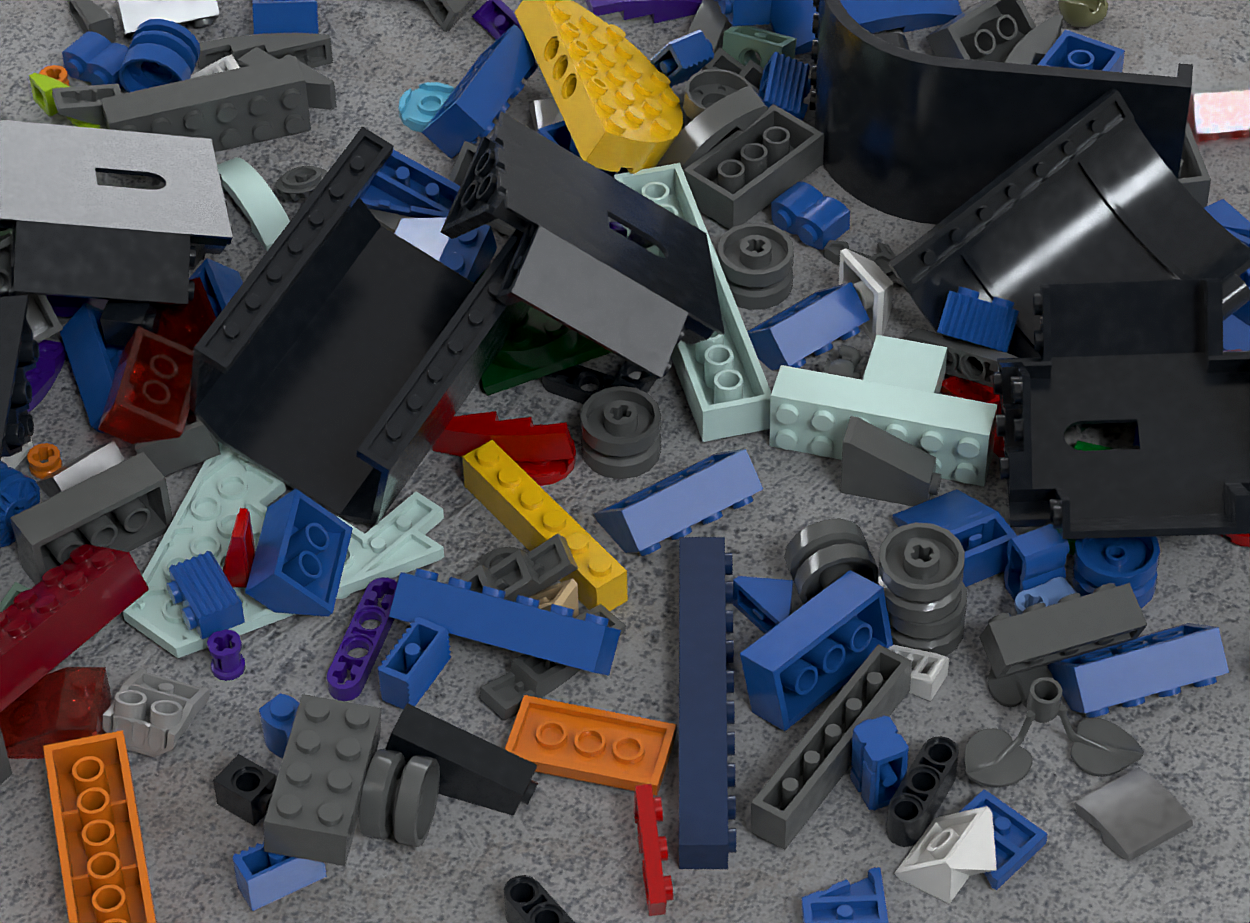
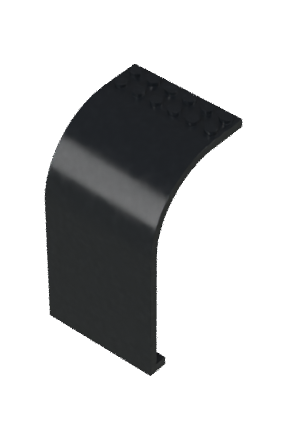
[810,0,1193,225]

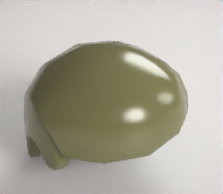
[1058,0,1108,28]

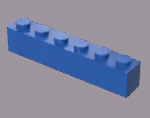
[389,568,621,676]

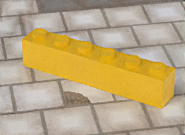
[462,440,628,611]

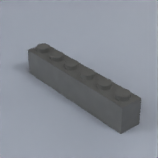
[751,644,912,850]

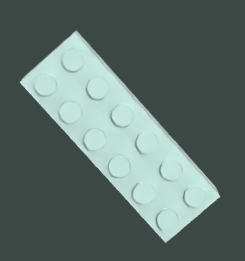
[769,365,998,486]

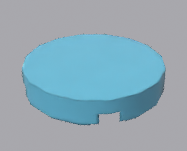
[399,82,455,133]

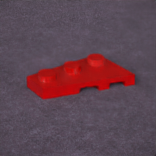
[633,784,673,916]

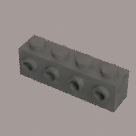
[979,583,1148,679]

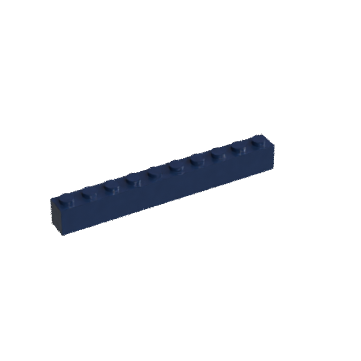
[679,537,736,869]

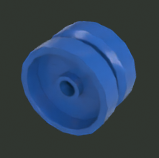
[1072,536,1160,608]

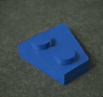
[801,867,889,923]

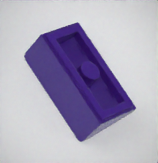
[472,0,523,40]

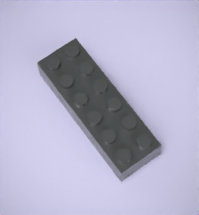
[101,56,311,152]

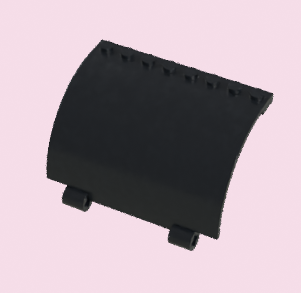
[888,88,1250,433]

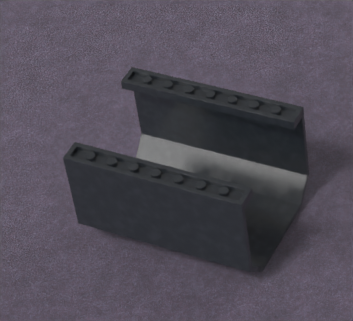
[189,126,531,525]

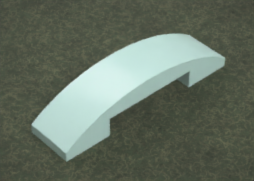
[217,157,290,251]

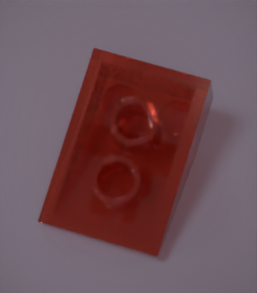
[0,667,112,759]

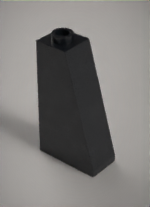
[385,703,538,816]

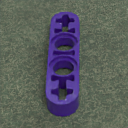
[327,577,397,701]

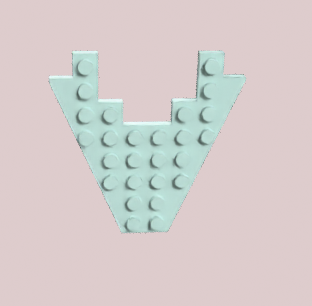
[123,441,444,658]

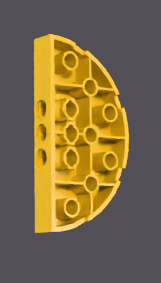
[514,0,683,174]

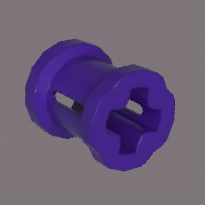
[207,629,246,681]

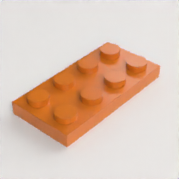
[505,695,677,796]

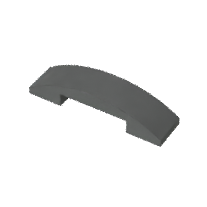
[656,86,768,170]

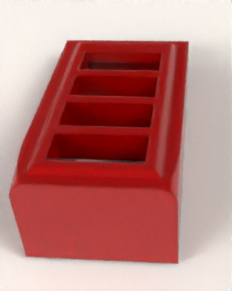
[223,508,256,588]

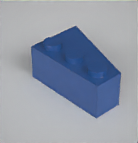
[360,149,460,218]

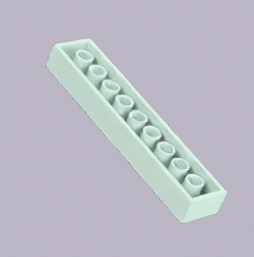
[614,163,771,442]

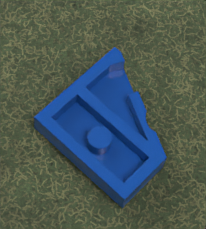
[958,789,1048,890]

